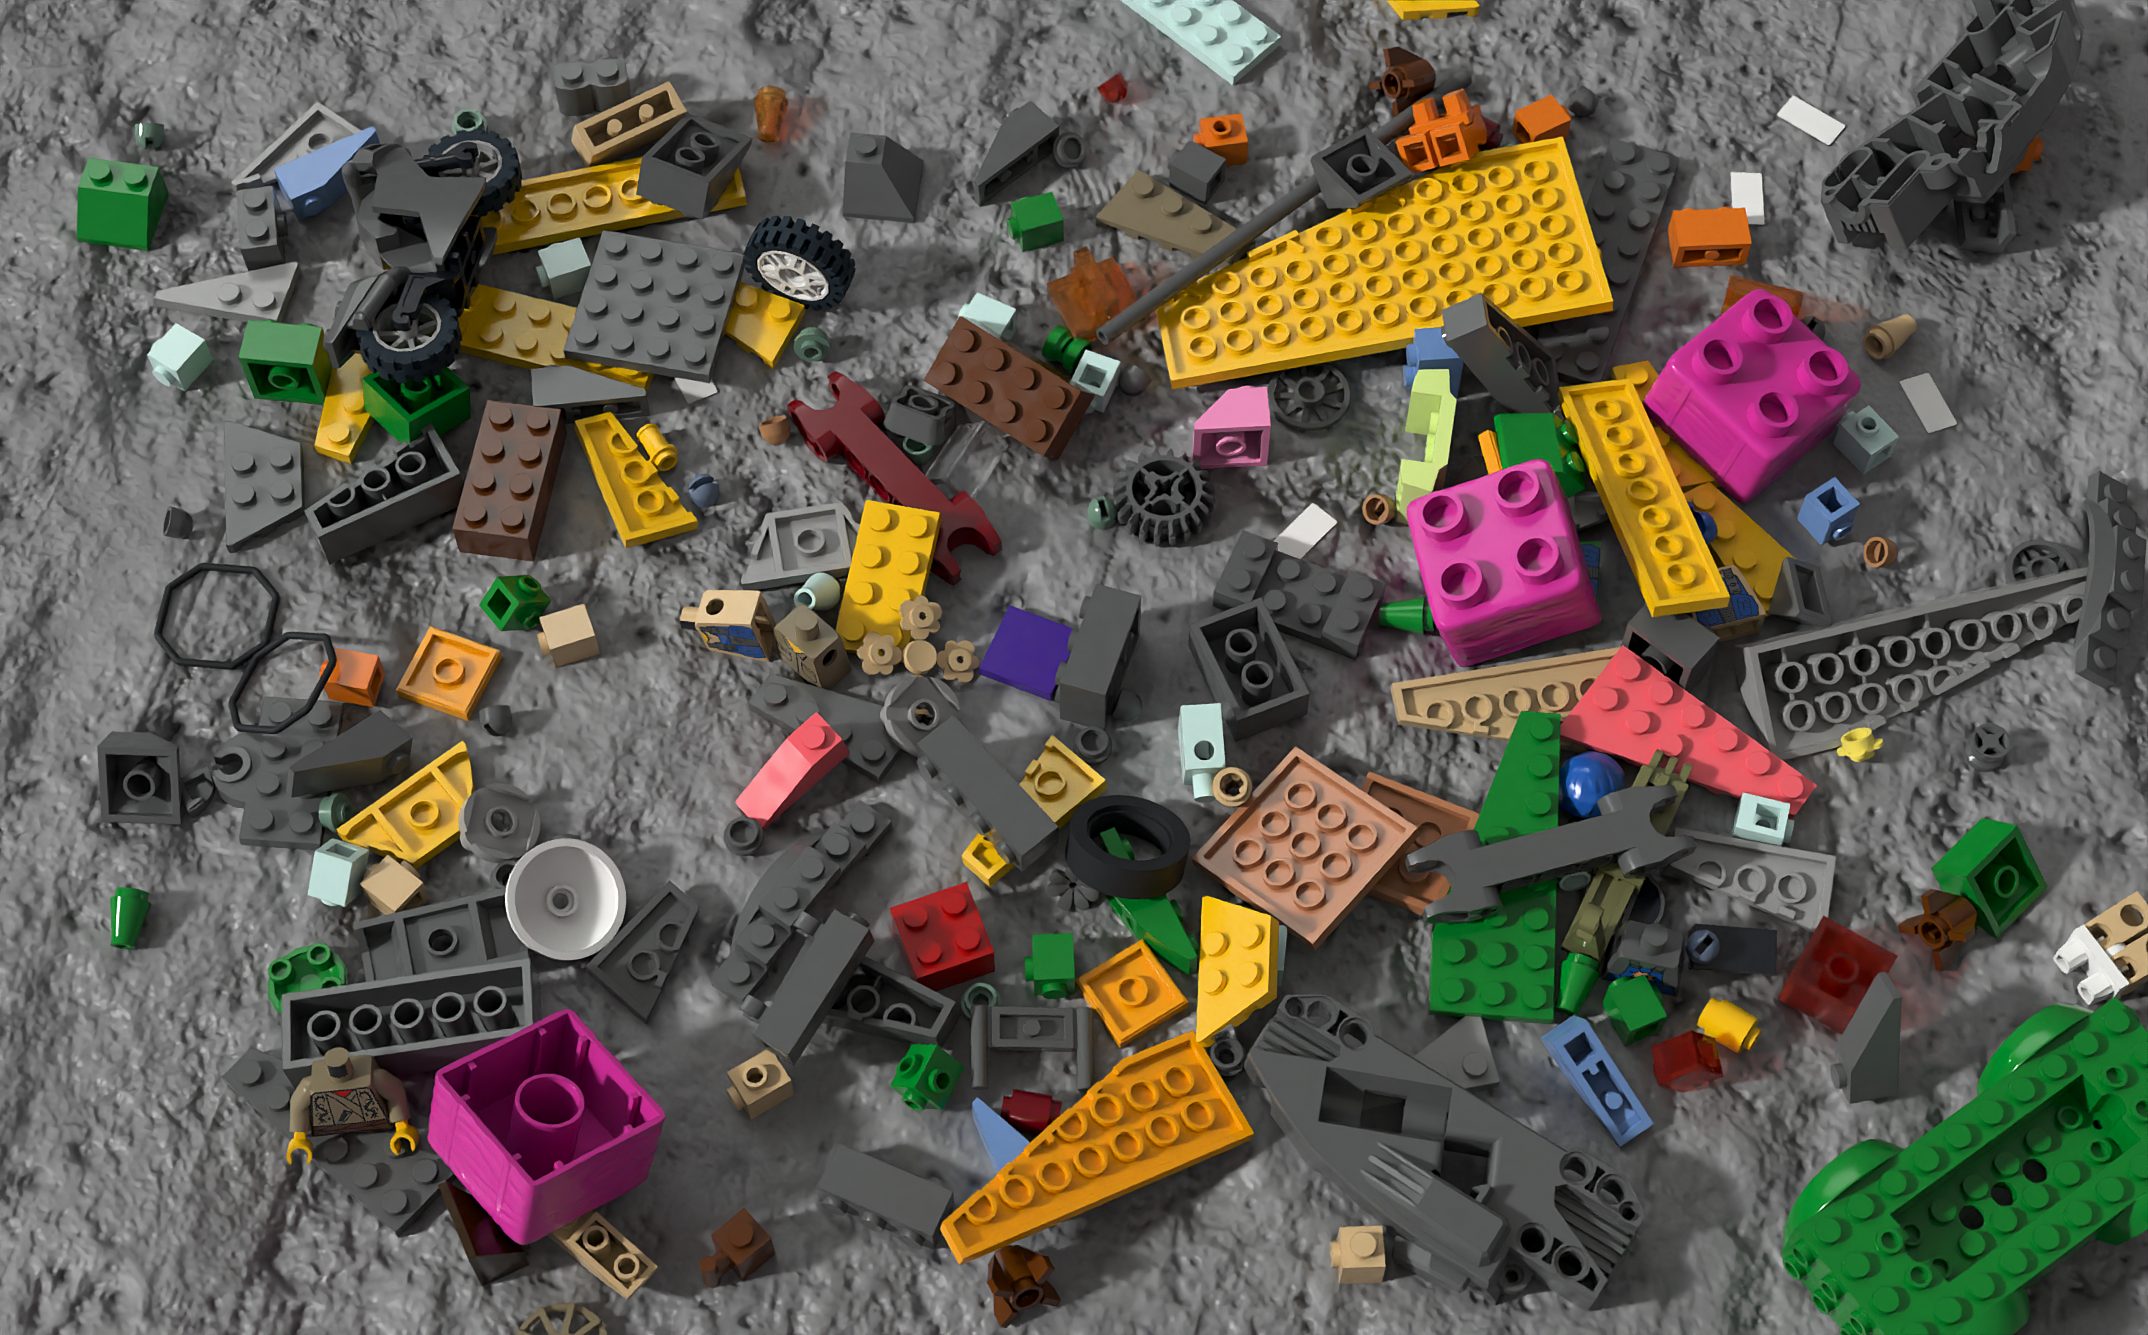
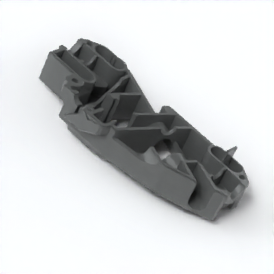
[1821,0,2084,249]
[1244,994,1646,1312]

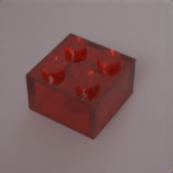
[1778,916,1898,1034]

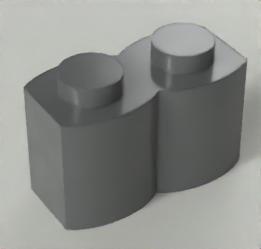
[554,59,631,116]

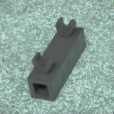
[739,909,874,1066]

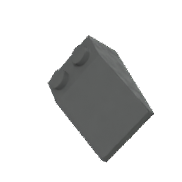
[636,113,753,220]

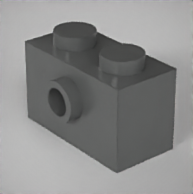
[236,186,288,271]

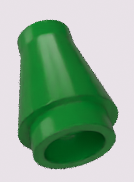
[1379,596,1436,635]
[110,887,151,950]
[1554,953,1600,1016]

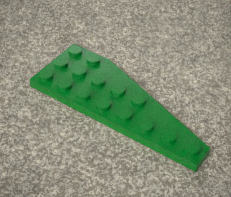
[1428,711,1561,1024]

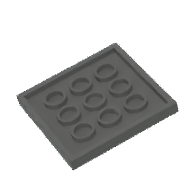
[564,230,746,383]

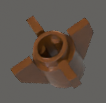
[1368,46,1436,117]
[1898,889,1978,971]
[987,1245,1061,1328]

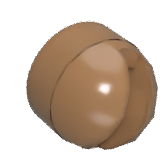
[758,415,790,446]
[1362,494,1396,525]
[1863,537,1898,568]

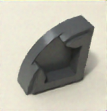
[181,764,216,818]

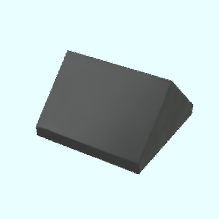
[1310,127,1413,209]

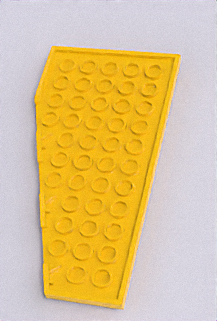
[1156,137,1613,390]

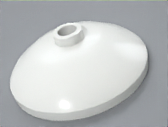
[505,838,626,961]

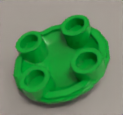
[267,943,348,1014]

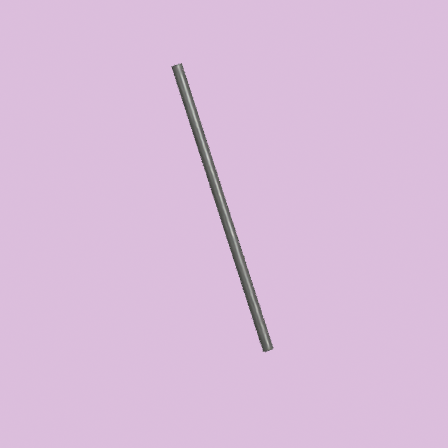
[1096,70,1472,345]

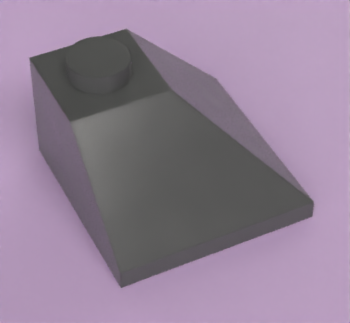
[842,132,924,223]
[97,731,183,825]

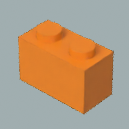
[1667,207,1752,268]

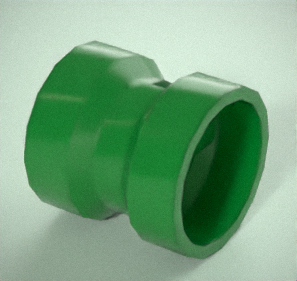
[1042,325,1093,375]

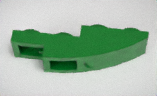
[1100,827,1200,976]

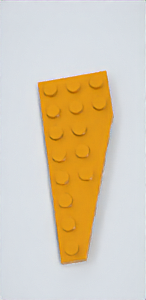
[940,1030,1254,1266]

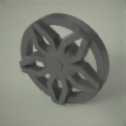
[2004,540,2078,584]

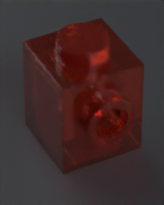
[1651,1030,1724,1093]

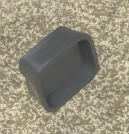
[883,386,956,446]

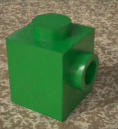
[1006,192,1064,252]
[1025,933,1075,999]
[1602,974,1667,1046]

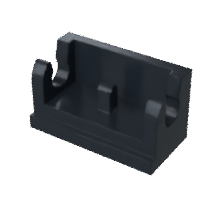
[1688,924,1777,976]

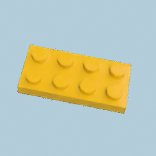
[835,500,942,663]

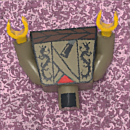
[286,1047,420,1165]

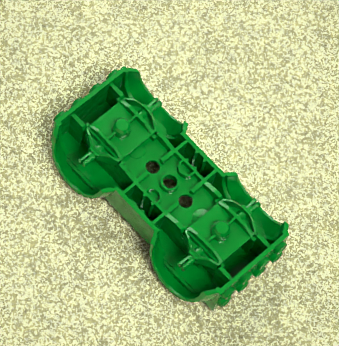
[1780,996,2148,1335]

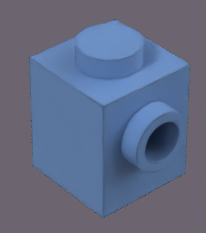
[1797,477,1860,546]

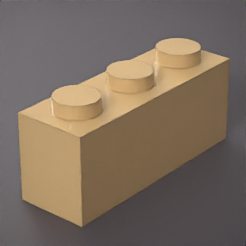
[571,81,687,168]

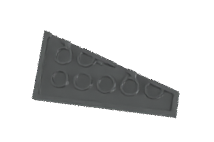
[221,1048,457,1238]

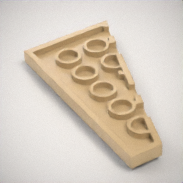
[1390,647,1620,758]

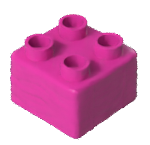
[1642,289,1861,504]
[1407,459,1601,667]
[428,1009,665,1245]

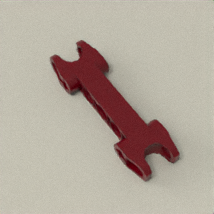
[787,371,1002,586]

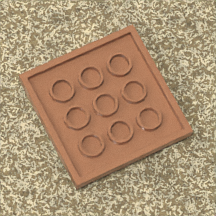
[1192,746,1420,951]

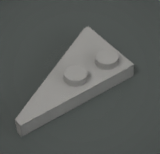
[231,102,361,192]
[154,262,301,323]
[1361,1016,1500,1115]

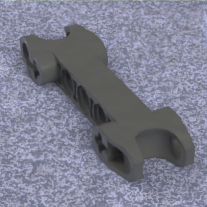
[1405,785,1697,924]

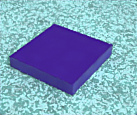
[979,605,1073,701]

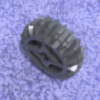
[1113,448,1215,547]

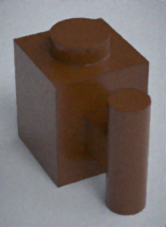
[699,1208,775,1288]

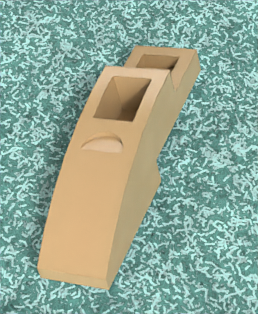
[548,1211,658,1300]

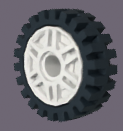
[743,216,856,311]

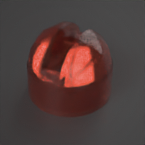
[1097,72,1128,103]

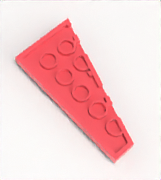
[1560,645,1817,820]

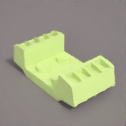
[1395,369,1457,526]

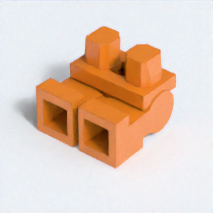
[1396,89,1487,173]

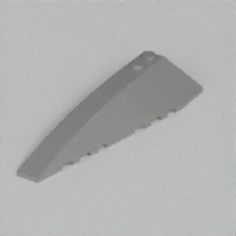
[1731,566,2088,760]

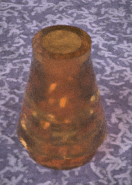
[753,86,789,143]

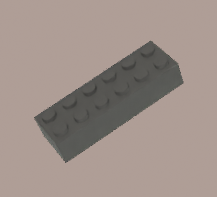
[282,958,542,1090]

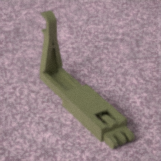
[1561,749,1694,963]

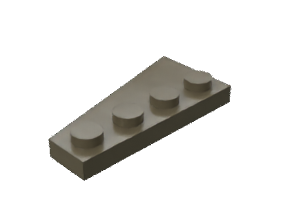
[1096,170,1256,268]

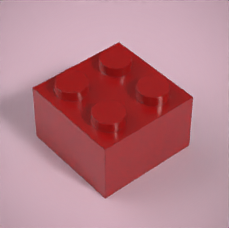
[890,882,995,992]

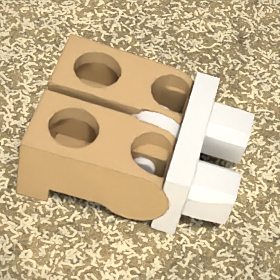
[2053,891,2148,1005]

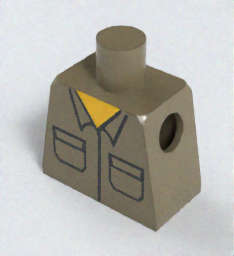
[772,604,851,690]

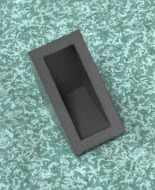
[1768,556,1833,627]

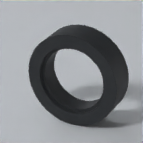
[1065,795,1191,899]

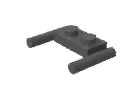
[970,1005,1094,1092]

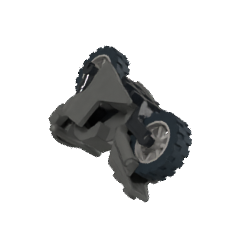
[323,129,522,383]

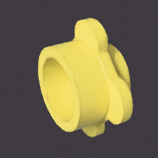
[1837,727,1884,762]

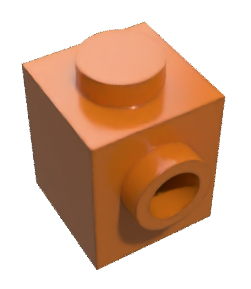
[1511,94,1571,144]
[1193,113,1248,166]
[319,647,385,707]

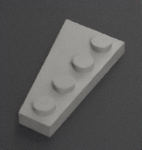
[1668,827,1836,937]

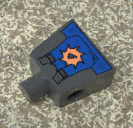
[1601,920,1685,997]

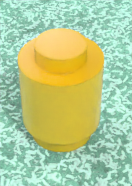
[1697,997,1762,1054]

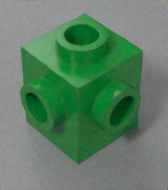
[479,575,551,632]
[890,1044,964,1112]

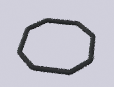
[154,563,280,670]
[228,632,337,734]

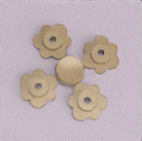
[857,595,980,717]

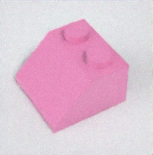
[1192,386,1271,469]

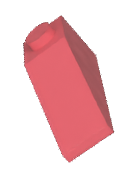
[735,712,850,830]

